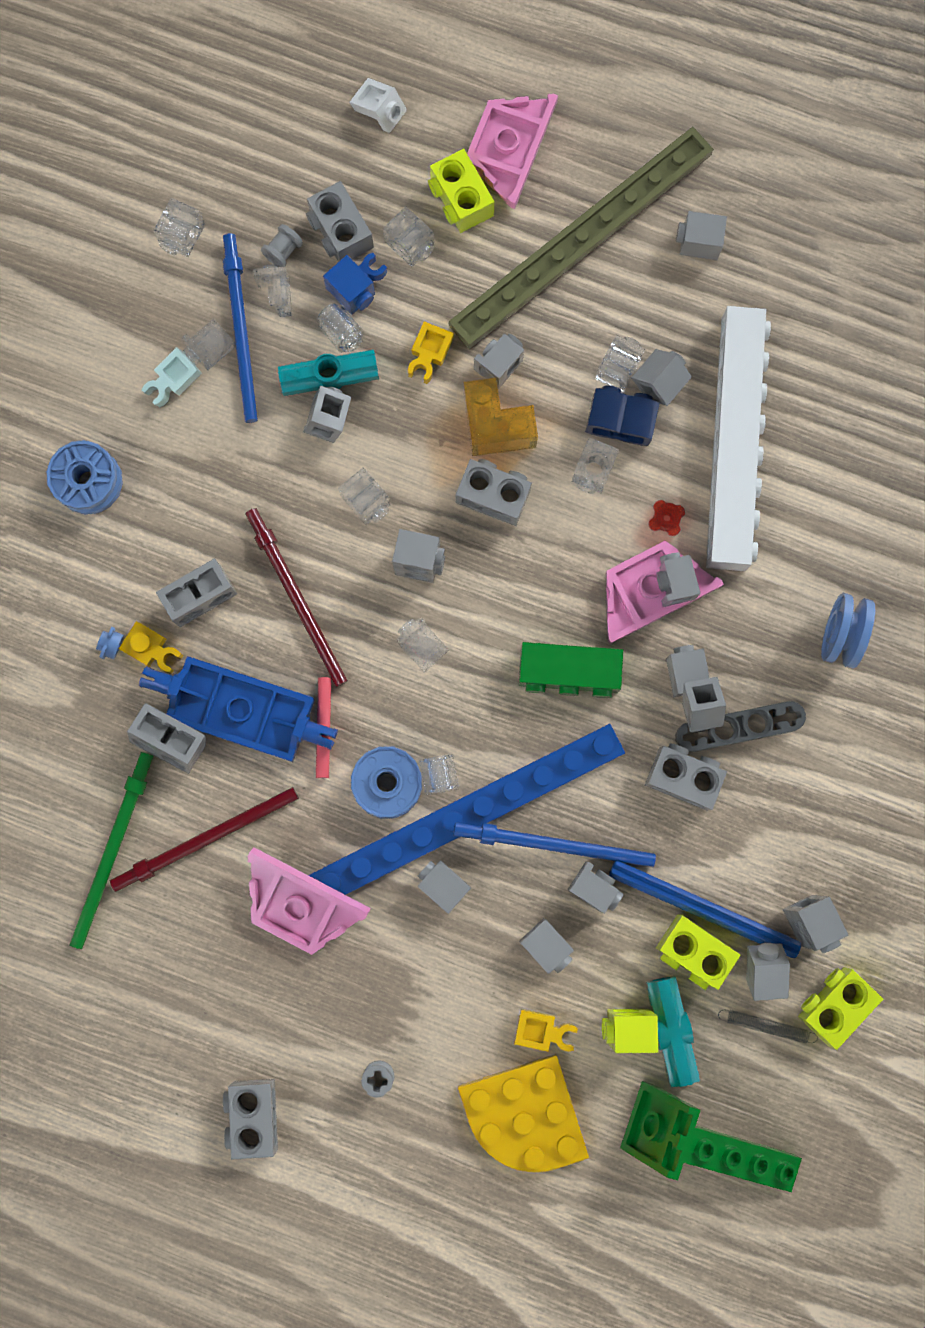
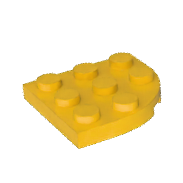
[458,1054,589,1172]

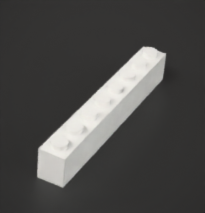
[706,306,771,571]

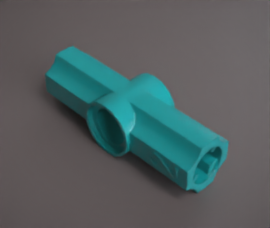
[278,350,379,396]
[646,976,700,1088]

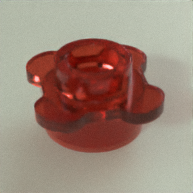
[648,500,685,536]

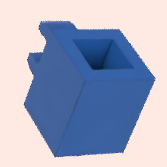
[323,253,387,315]

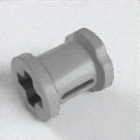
[261,224,303,269]
[361,1060,395,1098]

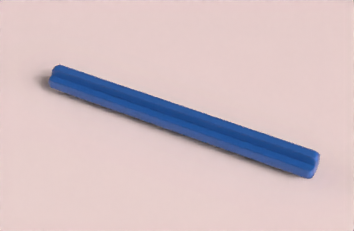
[609,861,802,958]

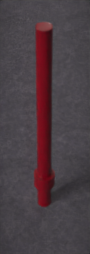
[245,508,348,687]
[110,787,299,892]

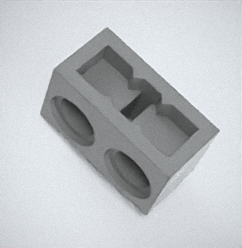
[306,181,374,262]
[456,459,532,526]
[392,529,445,583]
[156,558,237,627]
[127,703,206,774]
[645,743,727,811]
[782,895,849,953]
[223,1079,278,1160]

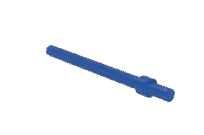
[223,233,258,423]
[453,822,656,867]

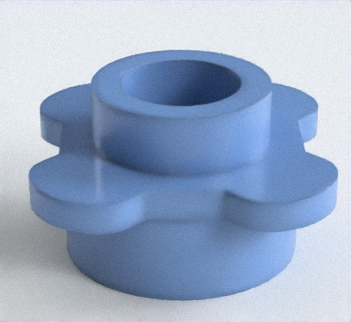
[96,627,124,659]

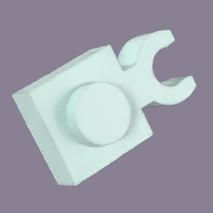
[142,347,202,407]

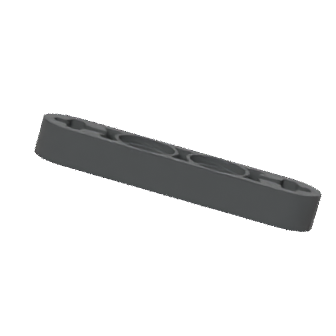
[675,701,806,752]

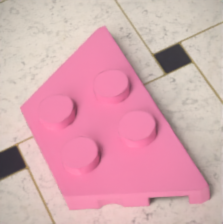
[467,94,558,209]
[605,541,724,644]
[247,847,371,955]

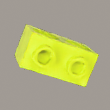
[428,149,495,233]
[656,914,741,990]
[798,967,884,1050]
[602,1009,659,1053]

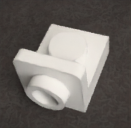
[350,78,406,133]

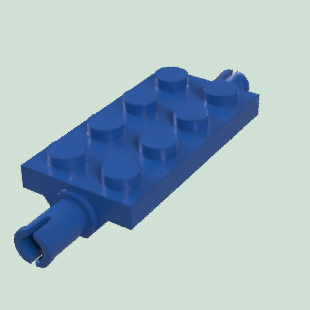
[139,656,338,762]

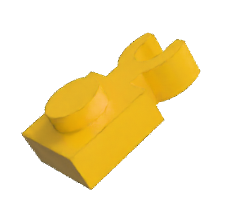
[408,321,454,384]
[119,621,183,674]
[514,1009,578,1052]

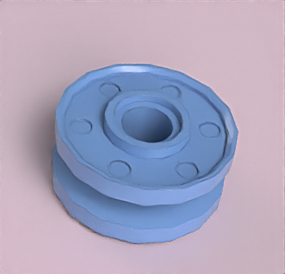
[46,440,123,515]
[821,593,876,669]
[351,746,422,819]

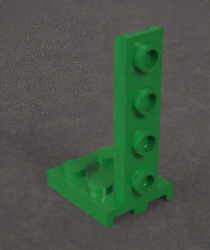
[620,1081,802,1193]

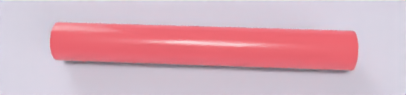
[316,677,331,778]

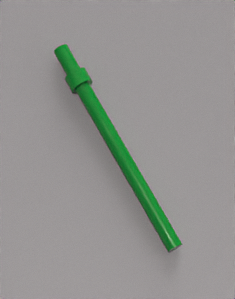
[69,752,154,949]

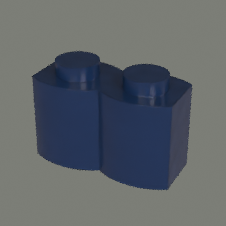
[585,385,660,446]

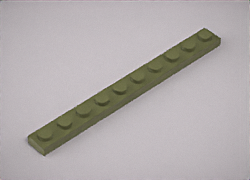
[449,126,714,350]

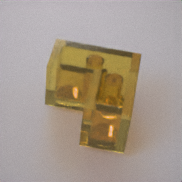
[463,378,538,456]

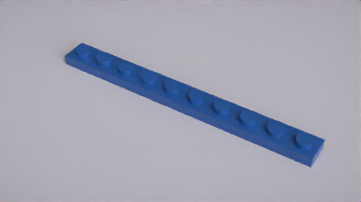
[308,724,625,895]

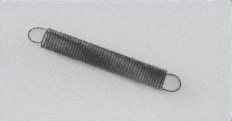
[718,1010,818,1044]

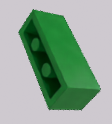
[518,642,624,698]

